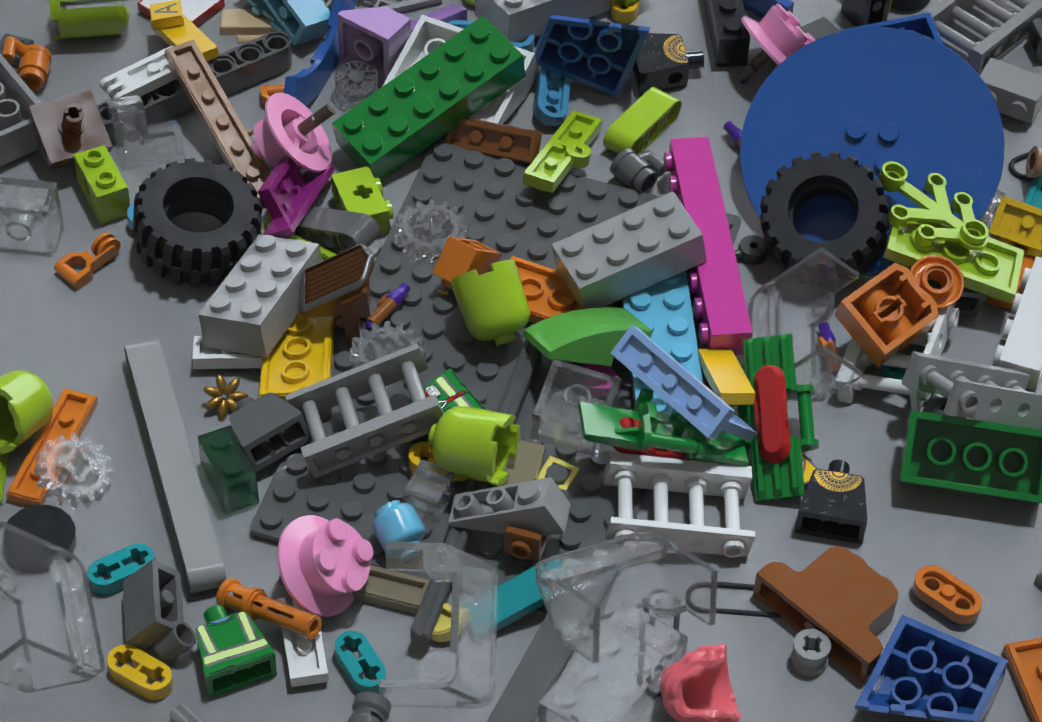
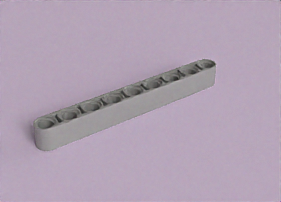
[124,338,226,594]

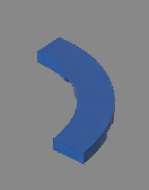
[283,0,356,106]

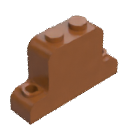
[753,546,899,684]

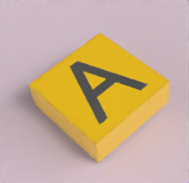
[150,0,184,30]

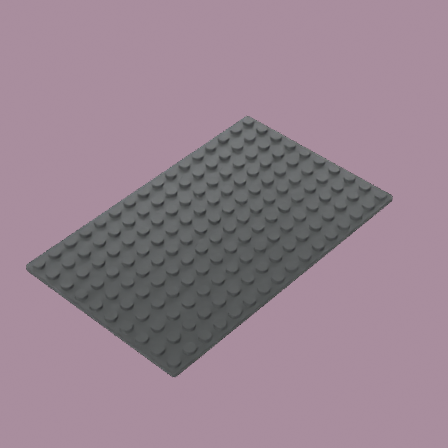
[250,141,741,629]

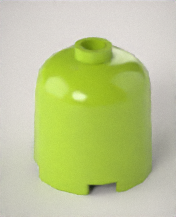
[451,259,530,346]
[0,370,53,454]
[429,406,520,486]

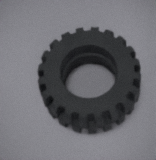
[760,151,889,285]
[133,158,262,287]

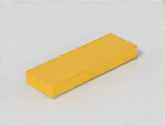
[149,14,219,61]
[698,349,755,405]

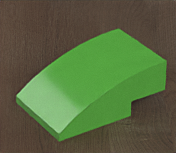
[523,307,652,366]

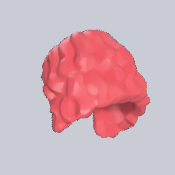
[660,643,741,722]

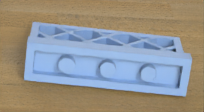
[611,325,757,441]

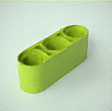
[603,87,682,154]

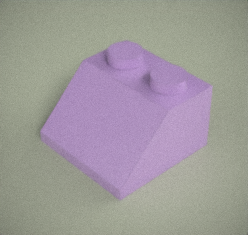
[337,6,411,83]

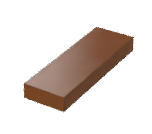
[445,118,542,163]

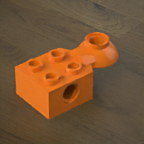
[834,255,964,368]

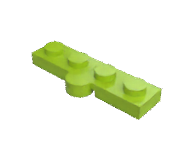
[522,110,602,193]

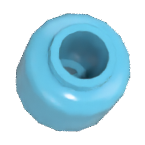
[372,500,426,557]

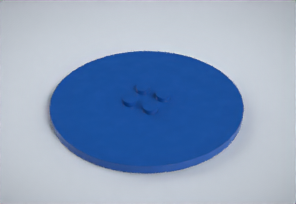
[740,27,1005,276]

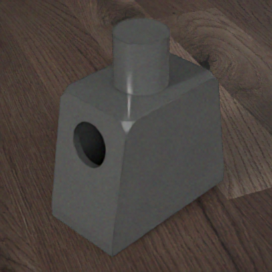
[229,393,312,473]

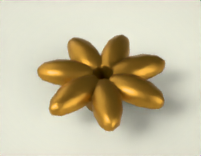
[203,374,248,420]

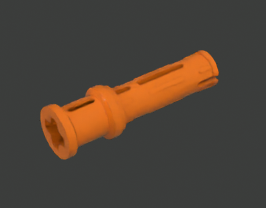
[216,578,322,639]

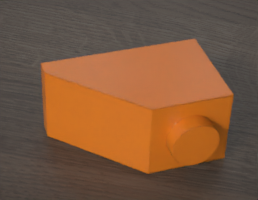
[432,236,502,289]

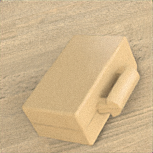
[220,9,278,44]

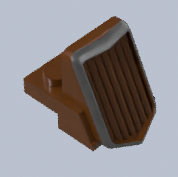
[300,243,375,343]

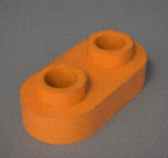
[913,565,982,624]

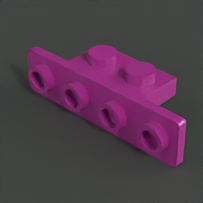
[258,157,335,239]

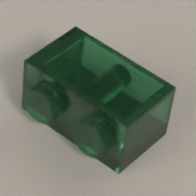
[197,425,259,515]

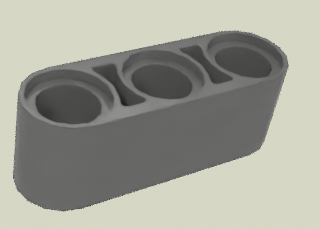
[295,207,381,254]

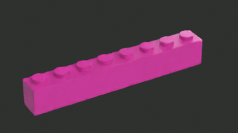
[663,137,753,356]

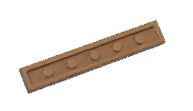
[164,39,271,205]

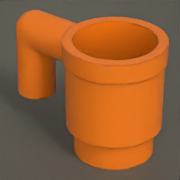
[2,36,52,91]

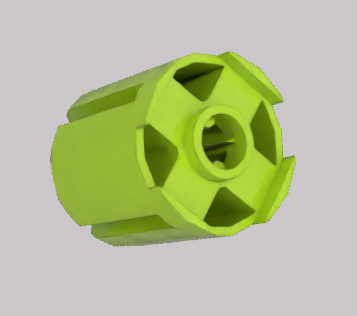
[49,0,130,40]

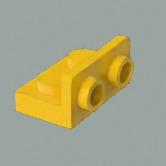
[989,196,1042,258]

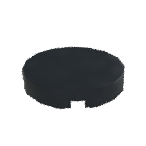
[2,505,77,570]

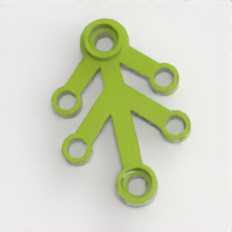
[878,161,989,251]

